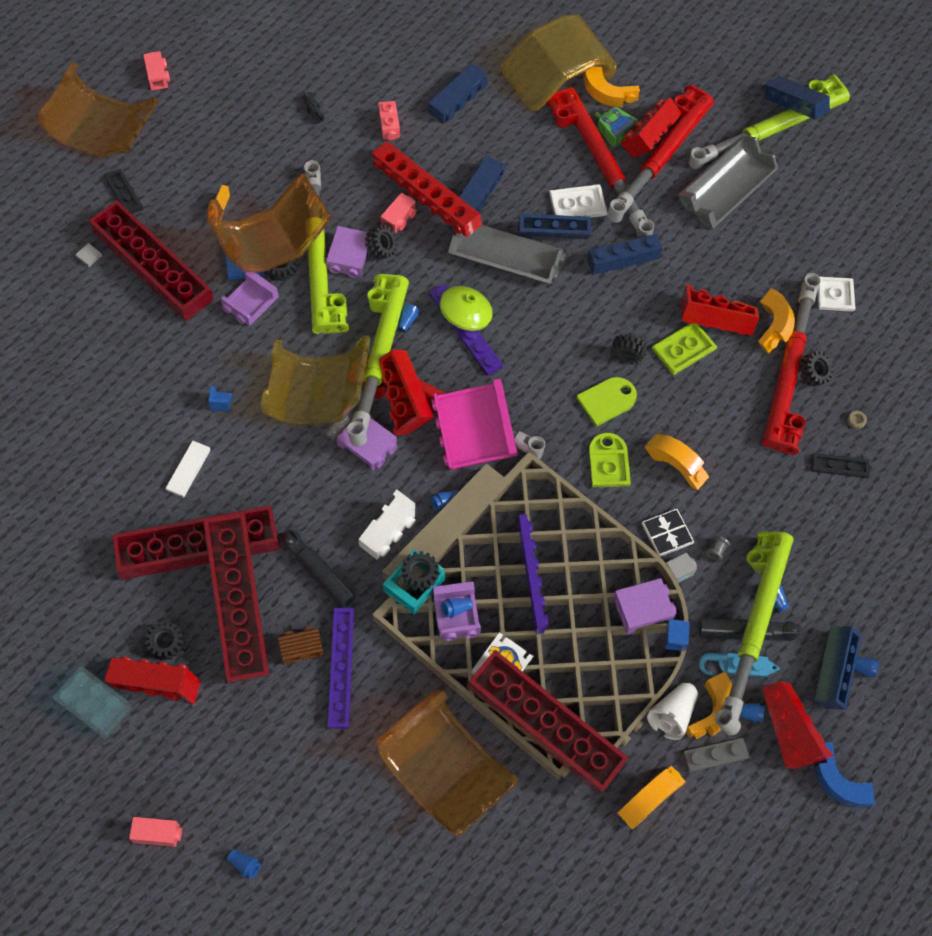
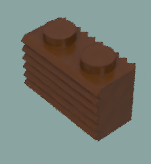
[278,627,324,665]

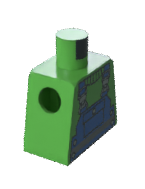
[595,107,638,147]

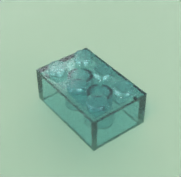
[52,665,132,740]

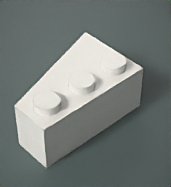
[359,490,415,559]

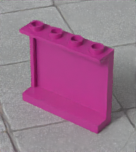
[431,379,518,470]

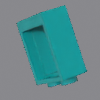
[383,549,445,615]

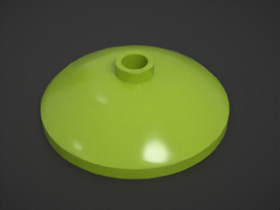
[440,286,492,331]

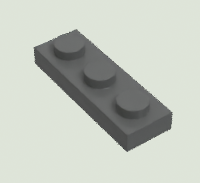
[683,738,749,773]

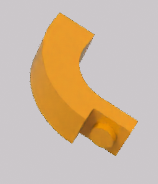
[583,67,640,107]
[758,288,795,353]
[644,434,709,490]
[686,672,732,739]
[618,766,686,829]

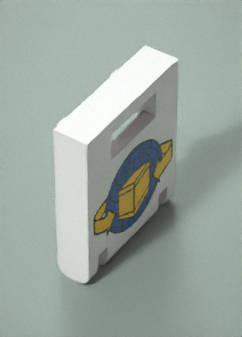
[471,632,533,675]

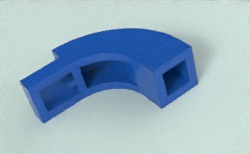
[814,742,875,808]

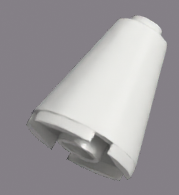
[647,683,698,740]

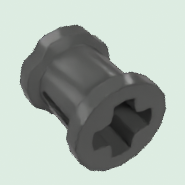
[706,535,730,562]

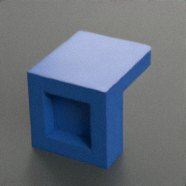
[209,385,232,412]
[665,619,690,651]

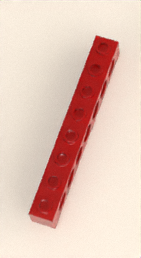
[372,141,482,238]

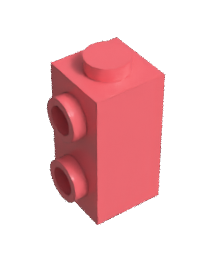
[144,51,170,90]
[378,101,400,140]
[381,193,417,234]
[129,817,182,847]

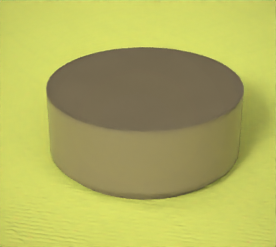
[847,411,867,429]

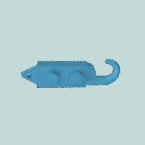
[699,652,780,678]

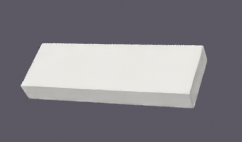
[166,441,210,498]

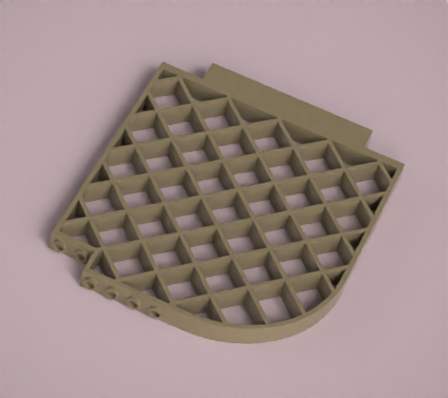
[373,452,689,780]

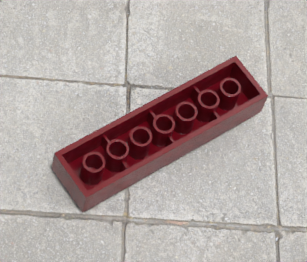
[89,200,214,321]
[112,505,280,580]
[204,513,270,683]
[466,650,629,794]

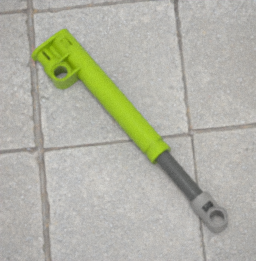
[688,74,850,169]
[304,160,349,334]
[347,274,409,447]
[715,531,794,736]

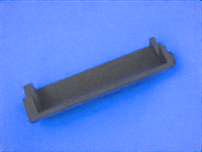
[678,135,778,229]
[448,225,566,284]

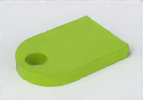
[576,377,637,427]
[589,433,631,487]

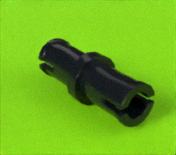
[302,92,324,124]

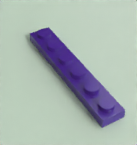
[429,284,503,376]
[518,514,548,634]
[328,608,354,729]

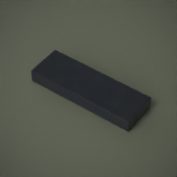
[105,169,143,214]
[812,453,870,478]

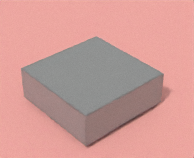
[75,243,102,267]

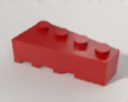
[620,97,682,158]
[680,284,759,335]
[379,350,435,435]
[104,656,201,704]
[762,681,834,769]

